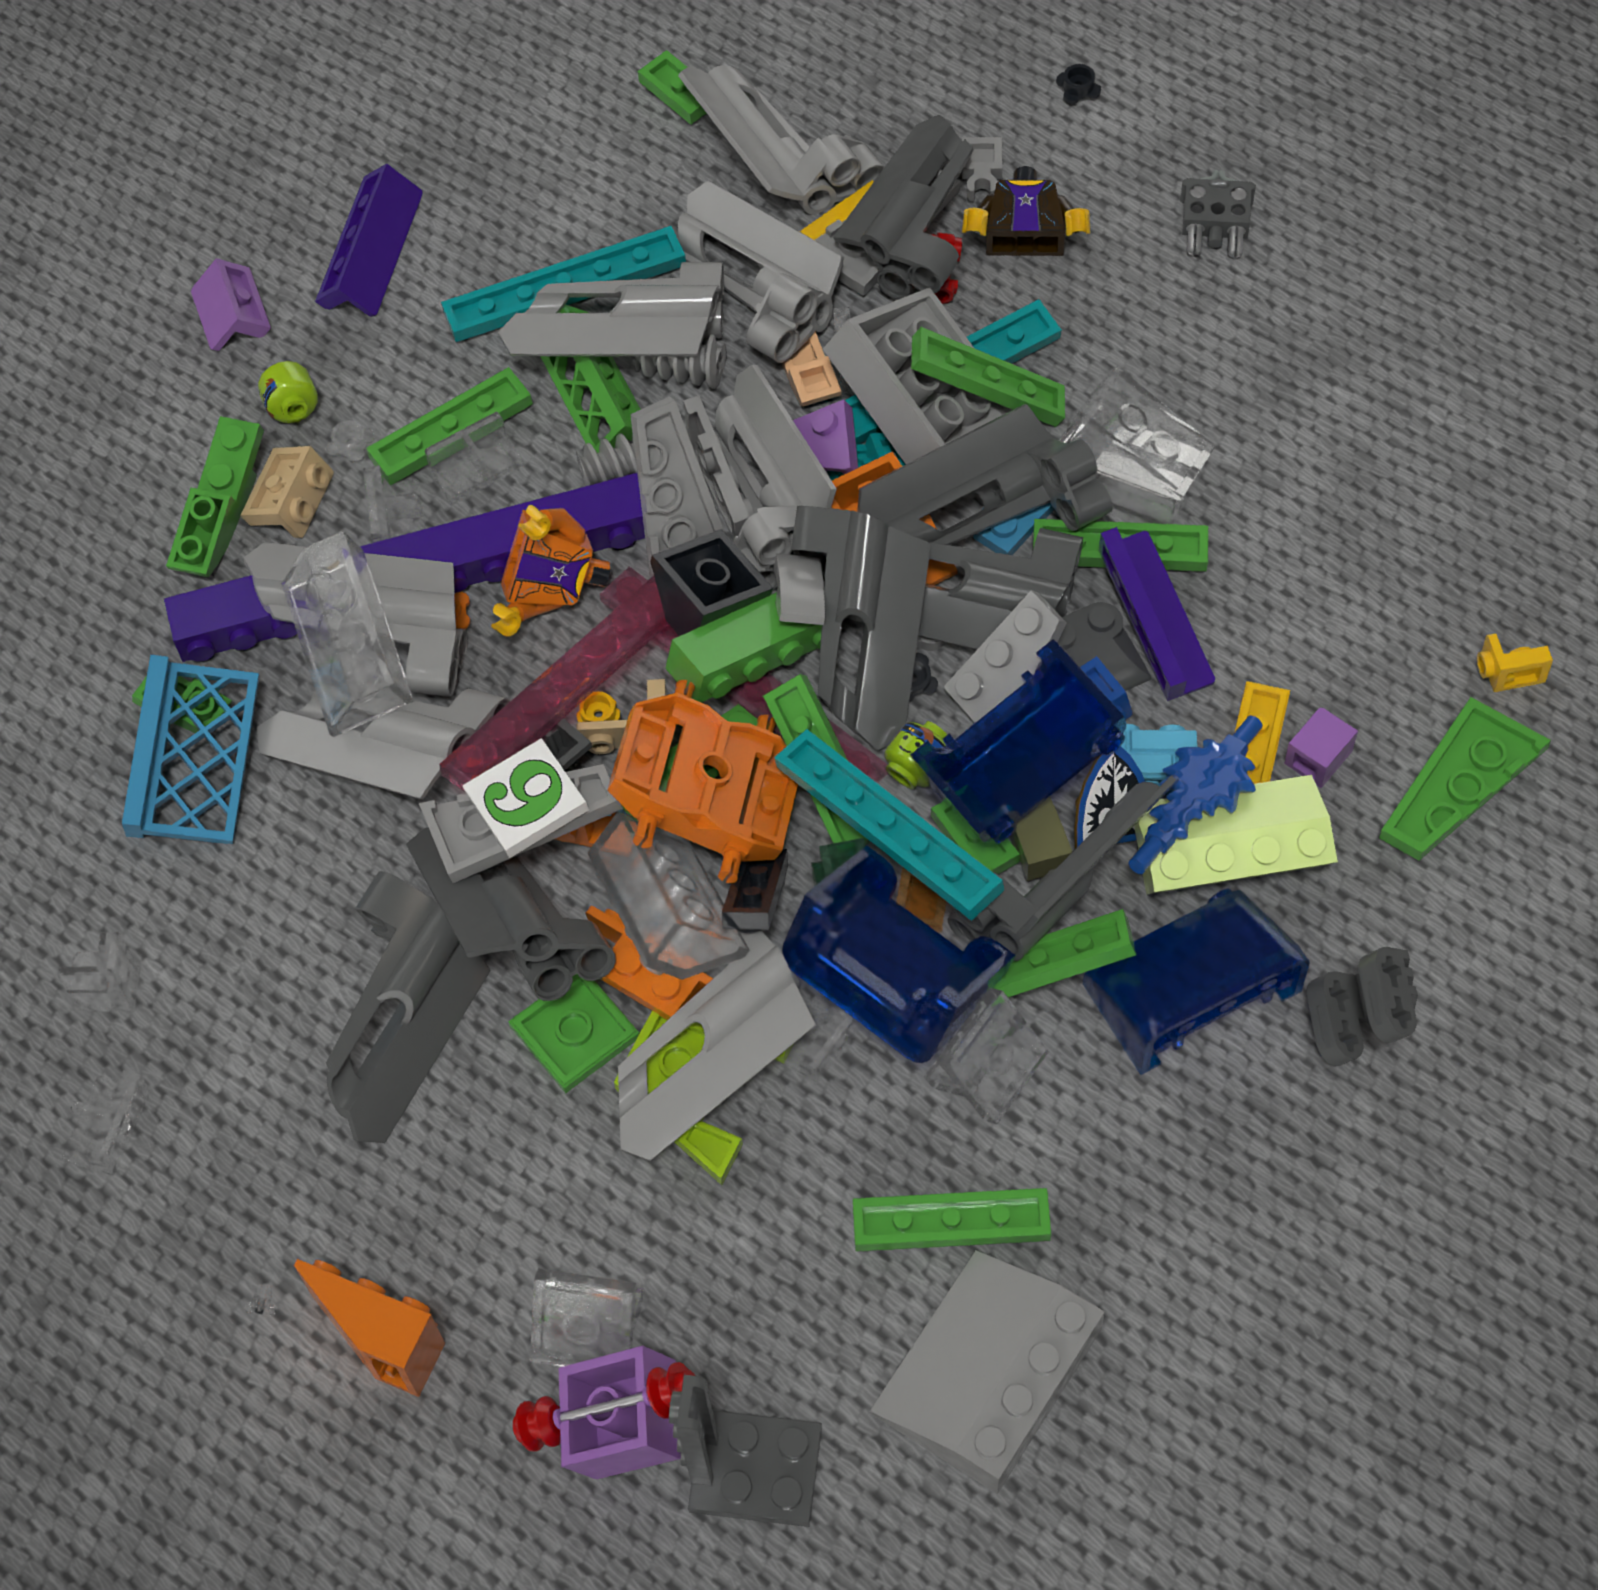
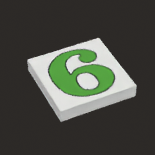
[462,738,589,858]

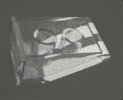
[1059,366,1215,503]

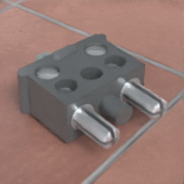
[1180,170,1256,258]

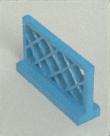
[122,655,260,844]

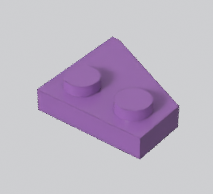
[793,399,858,474]

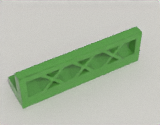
[540,304,641,453]

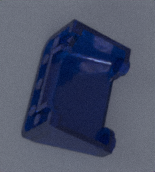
[910,639,1127,843]
[782,846,1016,1063]
[1083,888,1310,1075]

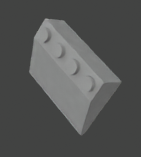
[823,287,1012,464]
[870,1250,1105,1494]

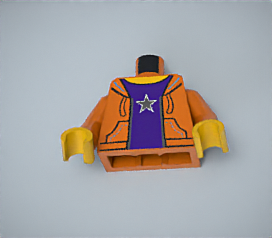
[491,505,610,637]

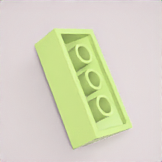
[1134,775,1338,895]

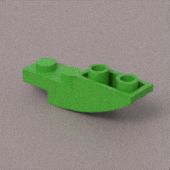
[166,416,264,577]

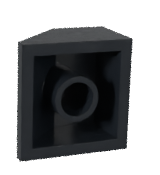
[650,529,773,636]

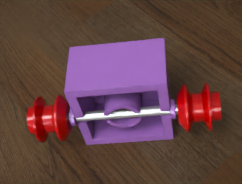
[513,1346,696,1479]

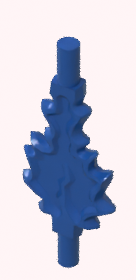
[1128,716,1263,874]

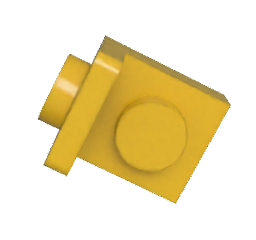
[1477,633,1553,692]

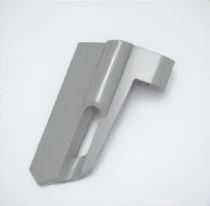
[678,65,885,215]
[244,542,467,697]

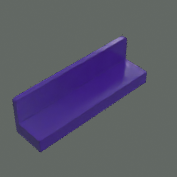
[315,164,423,317]
[1099,527,1215,701]

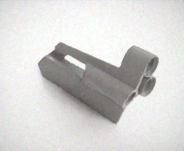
[678,180,845,363]
[498,262,724,357]
[715,365,837,591]
[257,684,513,800]
[618,929,816,1161]

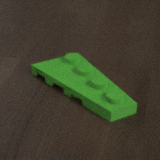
[1379,697,1551,861]

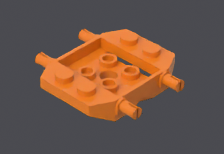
[607,680,798,884]

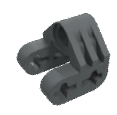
[1307,947,1418,1066]

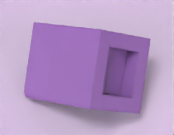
[1284,708,1358,788]

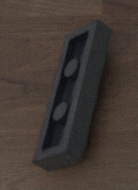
[722,849,788,933]

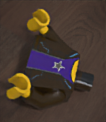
[962,166,1091,256]

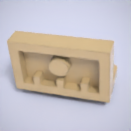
[240,446,334,538]

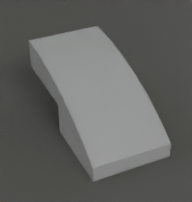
[774,553,825,625]

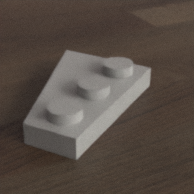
[683,395,754,540]
[943,590,1067,750]

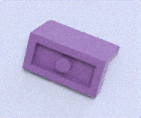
[191,258,271,351]

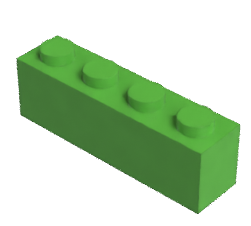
[666,592,822,703]

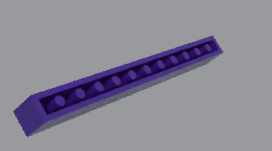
[164,473,645,662]

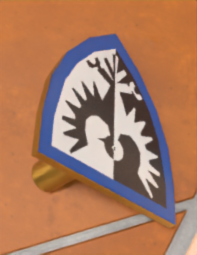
[1074,739,1145,849]

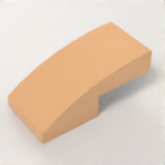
[782,331,842,407]

